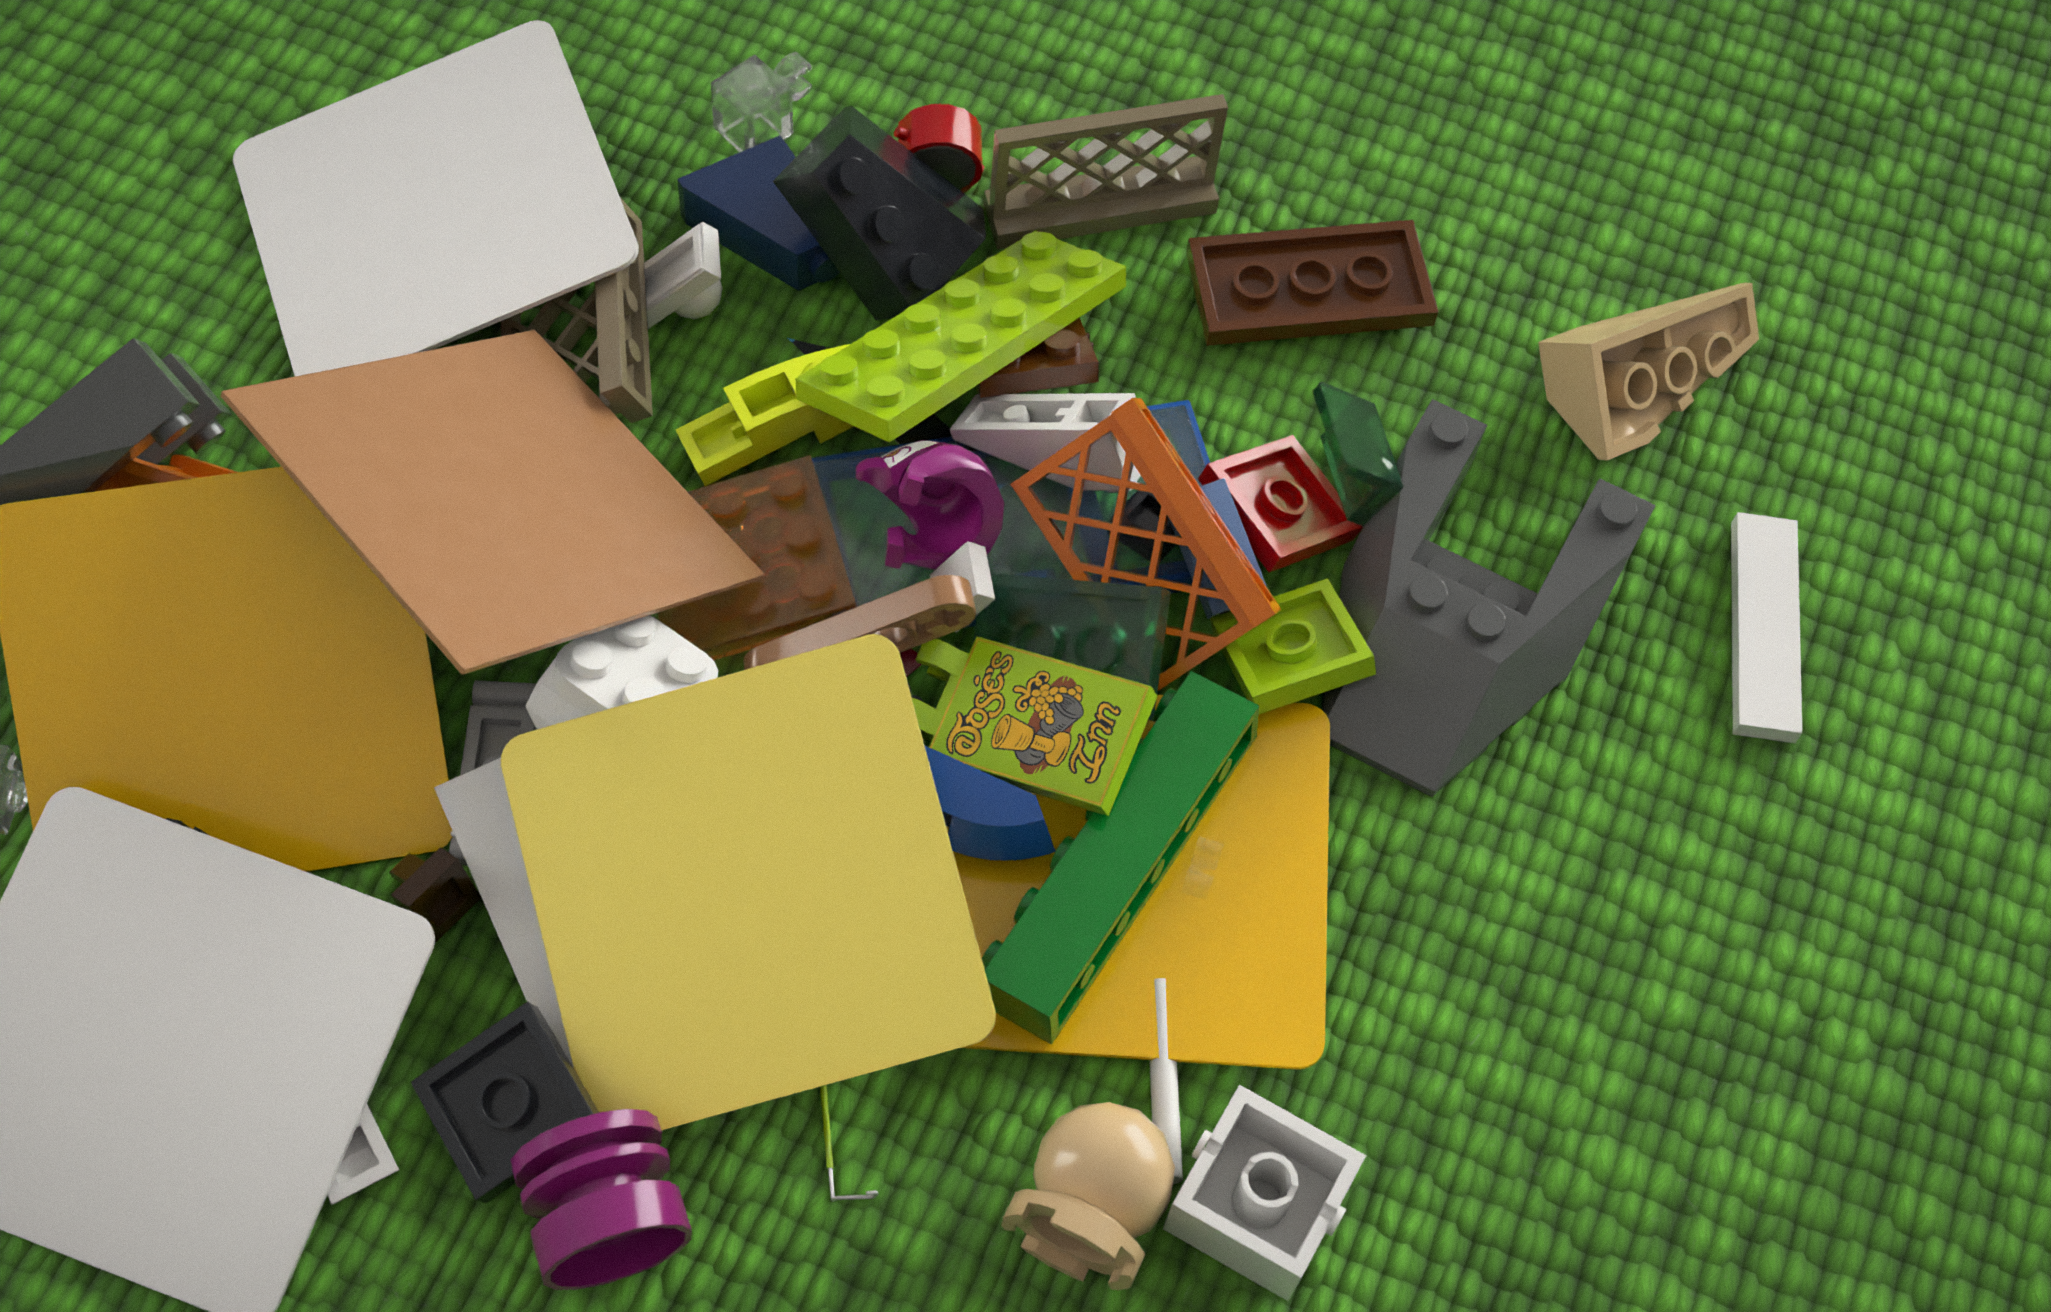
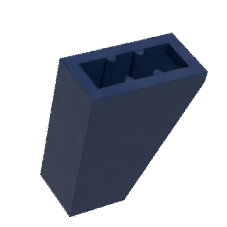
[677,135,840,291]

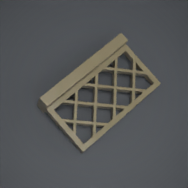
[983,94,1228,249]
[501,198,653,423]

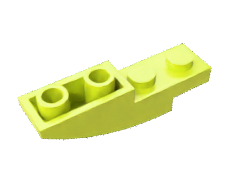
[675,344,854,486]

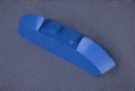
[924,745,1055,861]

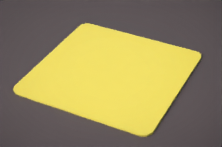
[501,634,996,1130]

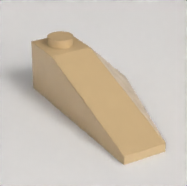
[1538,283,1759,460]

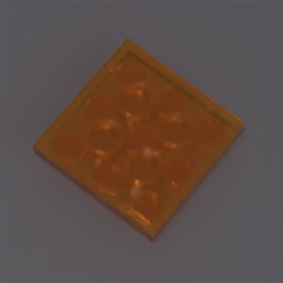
[658,455,857,661]

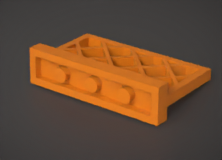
[1010,398,1281,693]

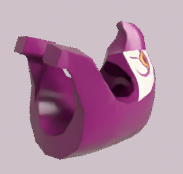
[856,440,1005,570]

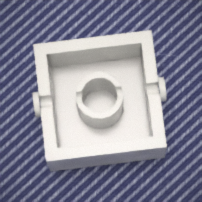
[1163,1085,1366,1301]

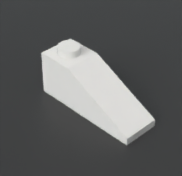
[950,393,1141,493]

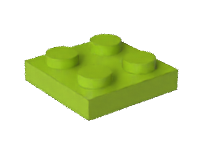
[1210,578,1376,714]

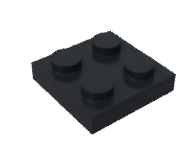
[411,1001,599,1204]

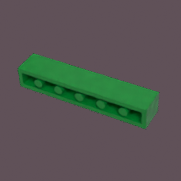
[982,671,1259,1045]

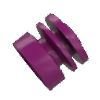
[511,1109,692,1290]

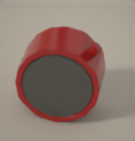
[894,104,984,193]

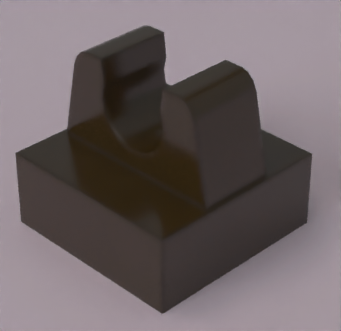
[389,847,482,943]

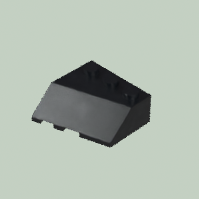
[773,106,986,321]

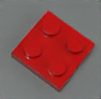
[1198,435,1364,573]

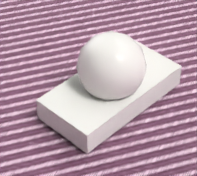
[644,222,722,329]

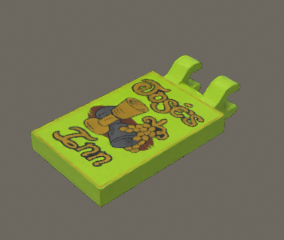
[912,636,1158,816]

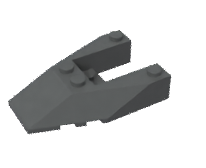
[0,338,232,505]
[1322,399,1656,797]

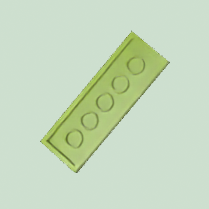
[795,230,1126,443]

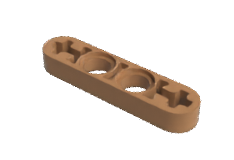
[743,575,976,670]

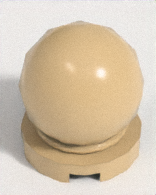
[1002,1102,1175,1290]

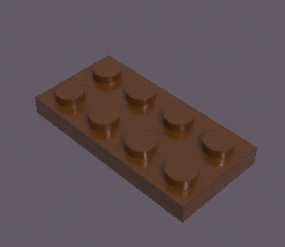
[1186,220,1438,346]

